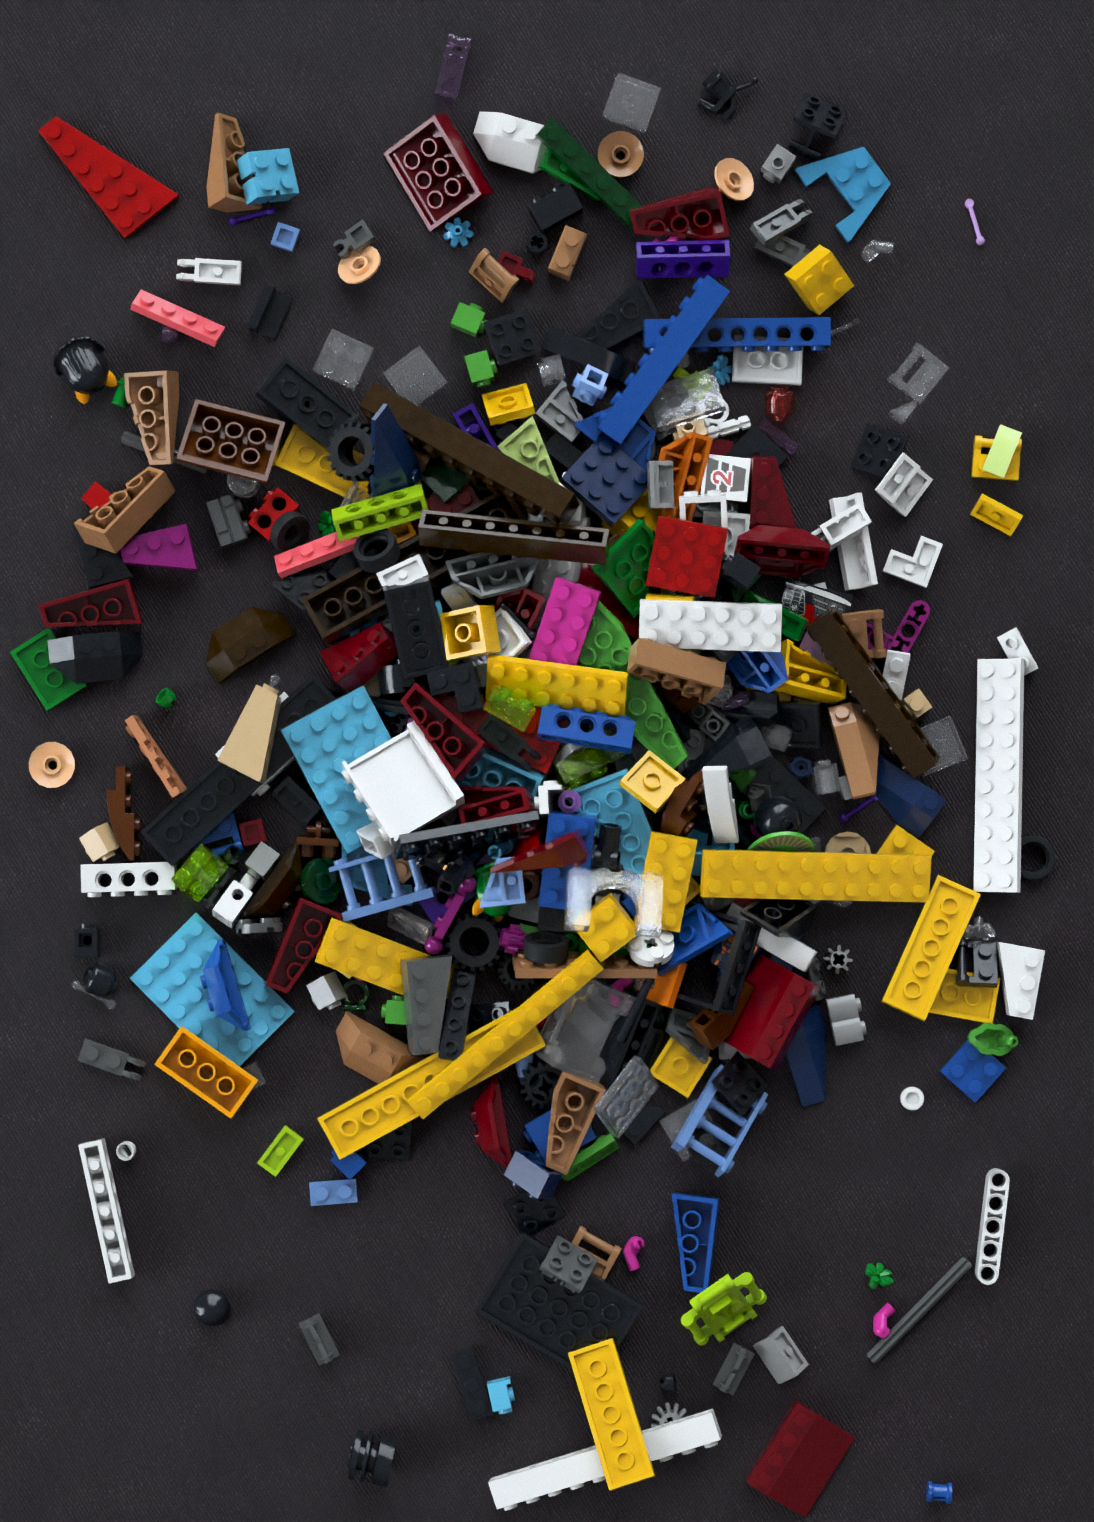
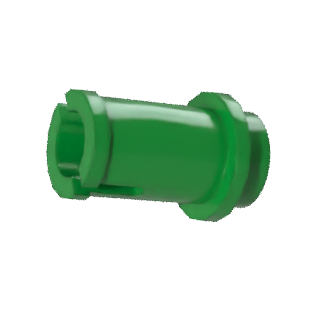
[111,377,127,408]
[736,801,756,819]
[562,932,579,951]

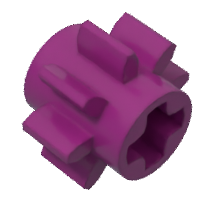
[499,924,527,954]

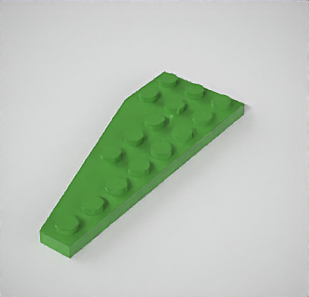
[577,601,688,769]

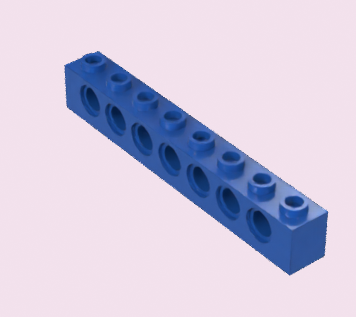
[643,317,831,353]

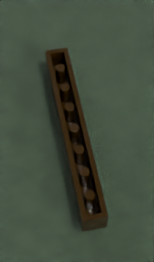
[418,510,610,565]
[807,606,940,778]

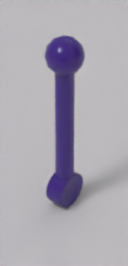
[229,207,277,225]
[840,794,879,823]

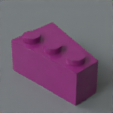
[120,524,199,572]

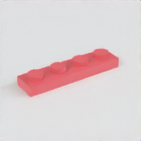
[130,289,225,347]
[274,532,360,578]

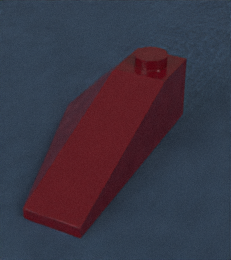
[629,186,730,241]
[490,829,590,873]

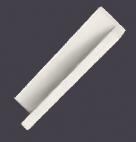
[829,492,878,591]

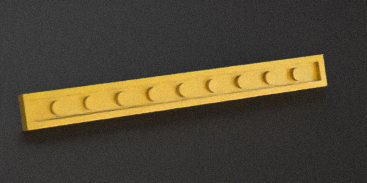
[407,949,604,1119]

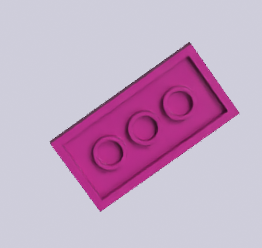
[529,576,601,666]

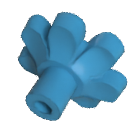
[443,217,474,248]
[707,354,732,385]

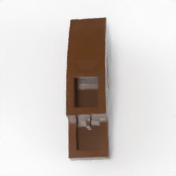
[106,766,141,860]
[662,769,705,837]

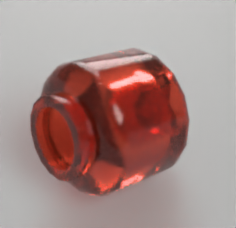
[765,386,795,421]

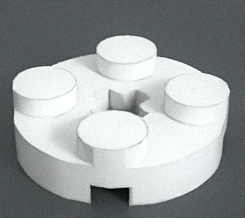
[627,925,674,967]

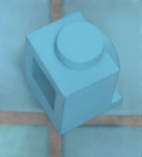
[487,1376,515,1414]

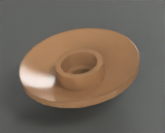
[598,131,644,177]

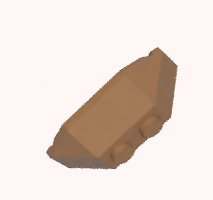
[336,1011,428,1084]

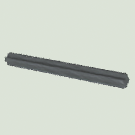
[867,1257,972,1364]

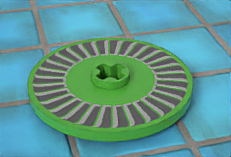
[747,831,815,852]

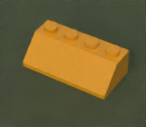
[154,1026,258,1119]

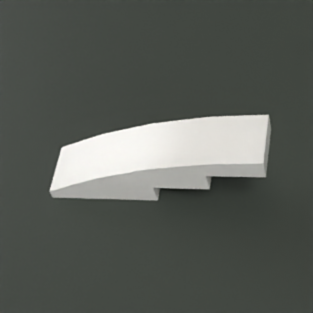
[811,502,872,551]
[702,766,739,843]
[722,903,817,972]

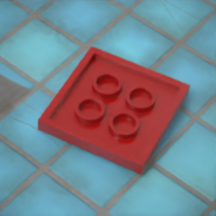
[646,515,728,598]

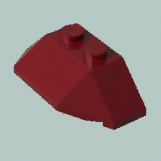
[734,525,830,578]
[494,588,546,658]
[470,1075,512,1168]

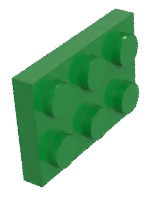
[10,627,87,711]

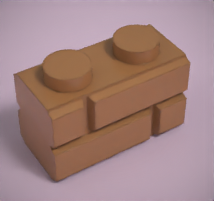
[548,225,587,281]

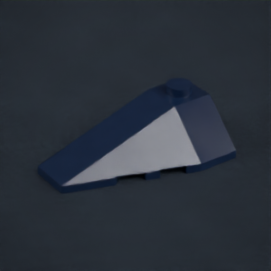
[370,403,422,497]
[875,756,946,839]
[785,1004,826,1107]

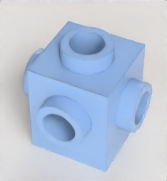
[572,364,608,406]

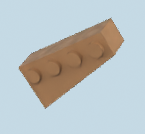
[74,466,175,554]
[627,638,726,705]

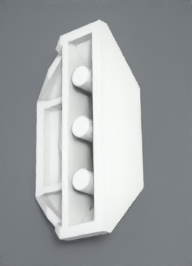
[473,112,547,174]

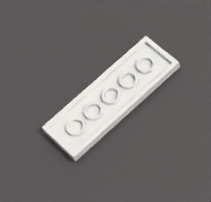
[639,599,782,652]

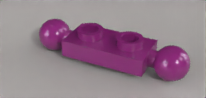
[425,876,477,955]

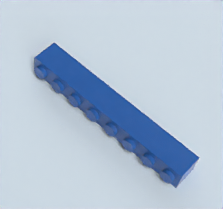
[596,275,730,445]

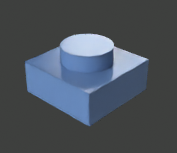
[270,222,300,253]

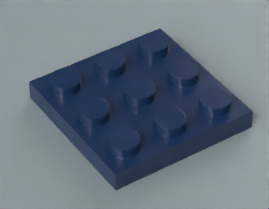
[559,434,648,527]

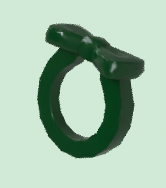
[342,980,369,1011]

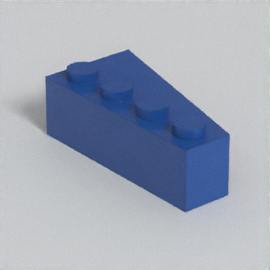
[671,1192,720,1293]

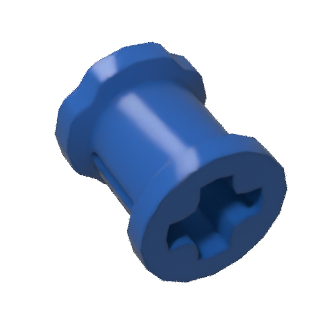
[926,1481,952,1504]

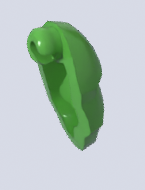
[967,1023,1018,1056]

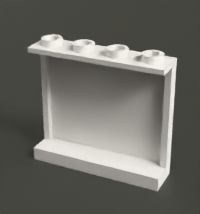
[341,721,465,846]

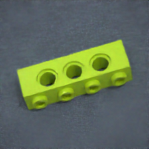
[331,484,429,541]

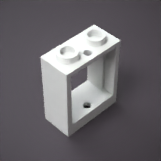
[679,490,729,552]

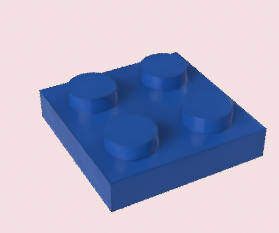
[940,1039,1006,1103]

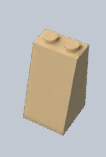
[217,683,282,784]

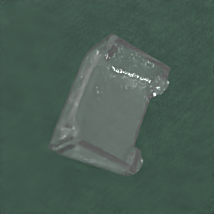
[536,978,636,1083]

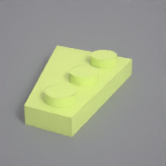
[497,416,559,484]

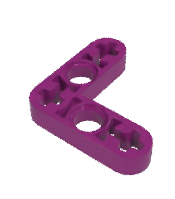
[866,600,930,658]

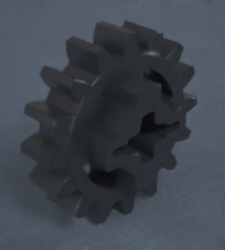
[519,1058,566,1109]

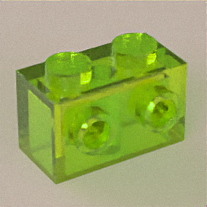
[483,686,537,732]
[555,747,607,791]
[171,844,229,902]

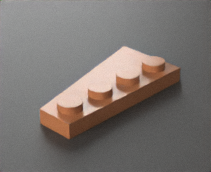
[125,715,187,798]

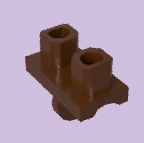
[297,820,340,858]

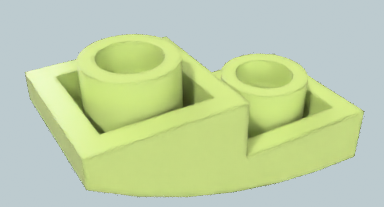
[982,424,1022,478]

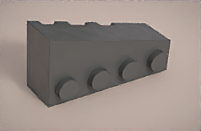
[400,954,452,1055]

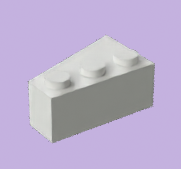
[996,942,1045,1020]

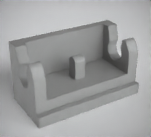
[647,460,675,509]

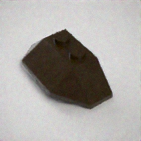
[206,606,297,684]
[239,841,304,919]

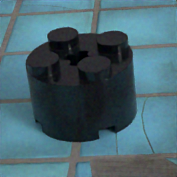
[378,659,426,696]

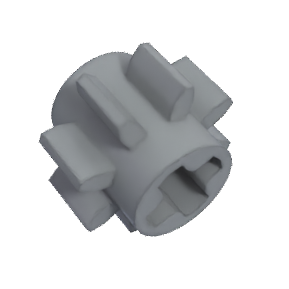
[823,945,853,974]

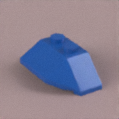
[726,651,789,693]
[200,939,251,1031]

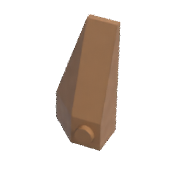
[207,113,262,213]
[124,370,179,465]
[828,702,880,800]
[545,1071,606,1175]

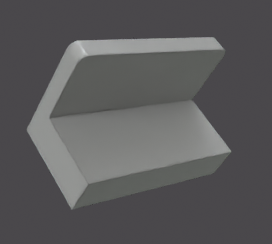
[753,1326,809,1384]

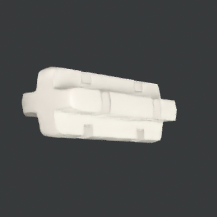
[706,415,751,439]

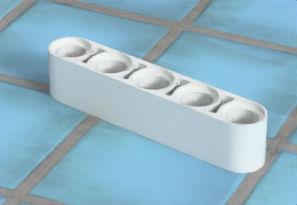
[975,1168,1010,1285]

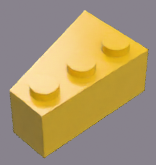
[774,639,847,705]

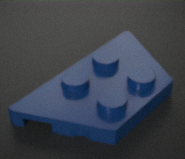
[574,406,656,472]
[657,903,733,976]

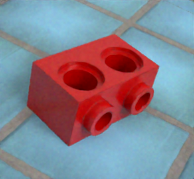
[248,487,301,543]

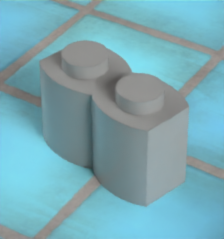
[825,993,867,1046]

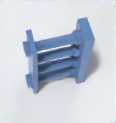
[329,852,437,922]
[671,1065,768,1177]

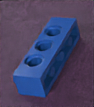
[537,704,636,754]

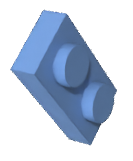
[309,1178,358,1206]

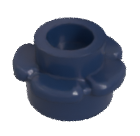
[789,756,812,779]

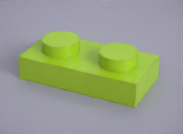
[257,1125,304,1177]

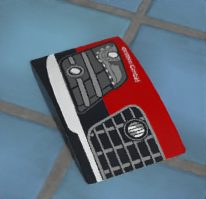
[781,578,853,626]

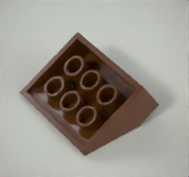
[176,399,285,484]

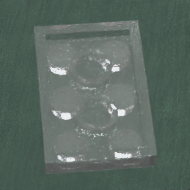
[651,367,726,432]
[593,1055,659,1139]

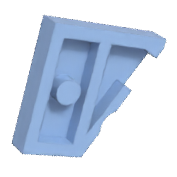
[480,857,526,908]

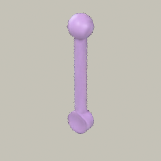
[965,199,985,245]

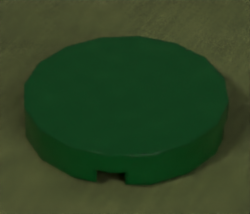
[300,858,343,905]

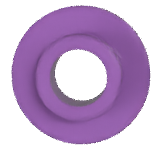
[558,790,582,813]

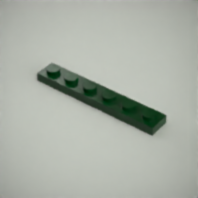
[535,118,642,232]

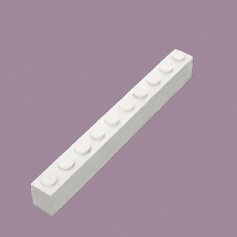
[488,1409,722,1511]

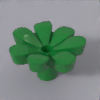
[317,511,336,537]
[865,1262,894,1289]

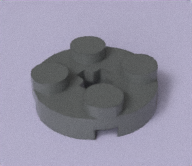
[236,918,283,934]

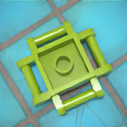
[681,1272,767,1345]

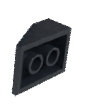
[740,899,818,938]

